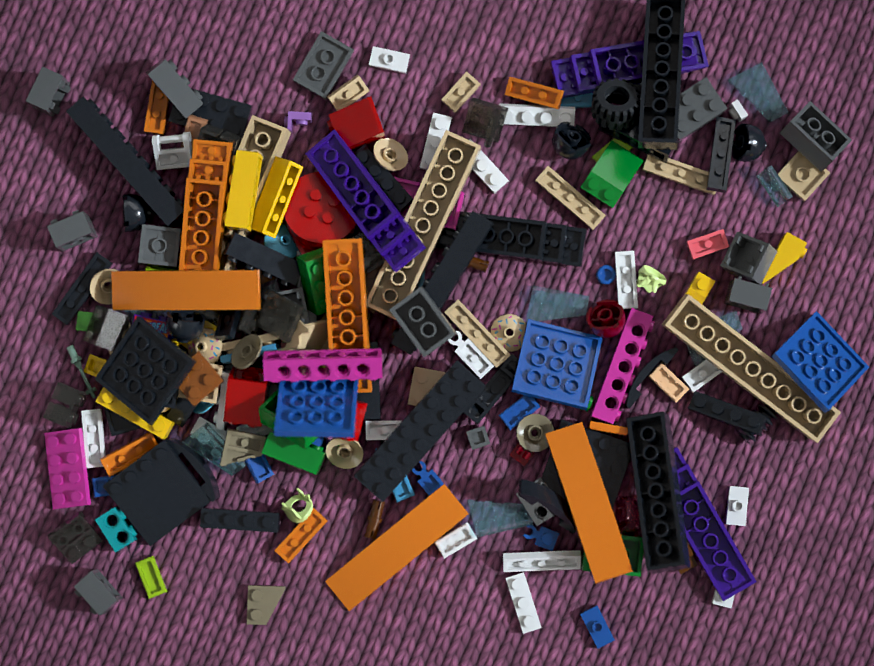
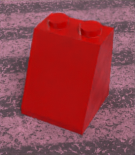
[327,96,385,150]
[223,366,270,428]

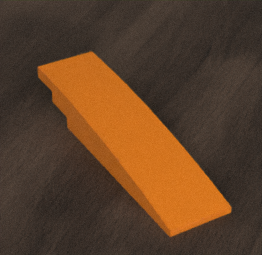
[179,139,233,270]
[322,238,373,393]
[111,270,261,310]
[545,422,633,584]
[325,484,469,611]

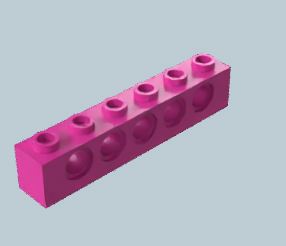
[590,308,655,425]
[263,348,382,382]

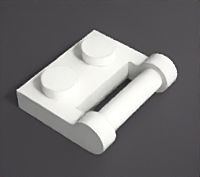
[152,132,193,170]

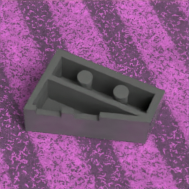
[146,58,203,118]

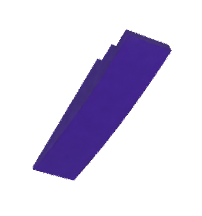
[550,31,709,98]
[305,129,426,272]
[674,447,757,601]

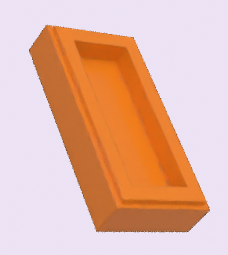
[588,421,628,436]

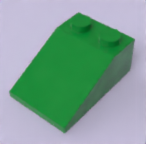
[580,140,644,209]

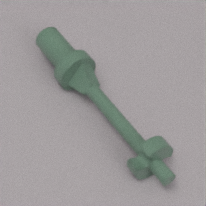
[66,345,97,399]

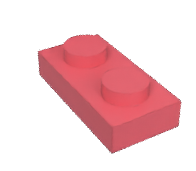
[686,229,729,260]

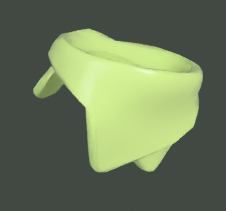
[636,265,667,293]
[281,488,313,523]

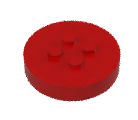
[284,172,357,249]

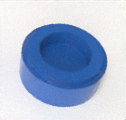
[596,265,616,285]

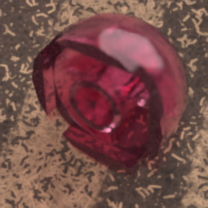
[613,496,641,535]

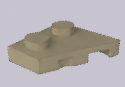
[219,428,266,466]
[247,585,286,625]

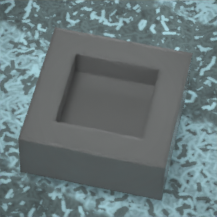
[466,426,490,450]

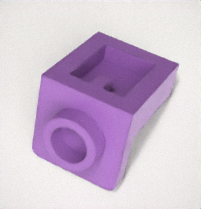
[284,111,312,133]

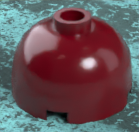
[586,299,626,338]

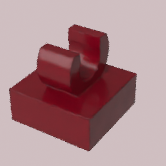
[509,442,535,466]

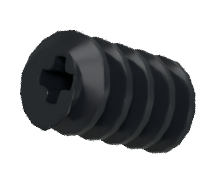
[735,404,778,446]

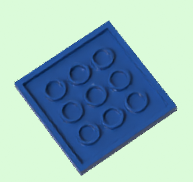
[771,311,869,413]
[511,319,602,410]
[274,379,359,438]

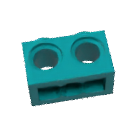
[95,507,138,552]

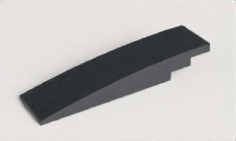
[436,211,587,267]

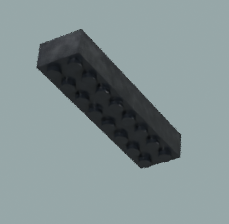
[638,0,685,150]
[66,96,184,228]
[391,211,494,355]
[353,360,486,502]
[626,411,691,574]

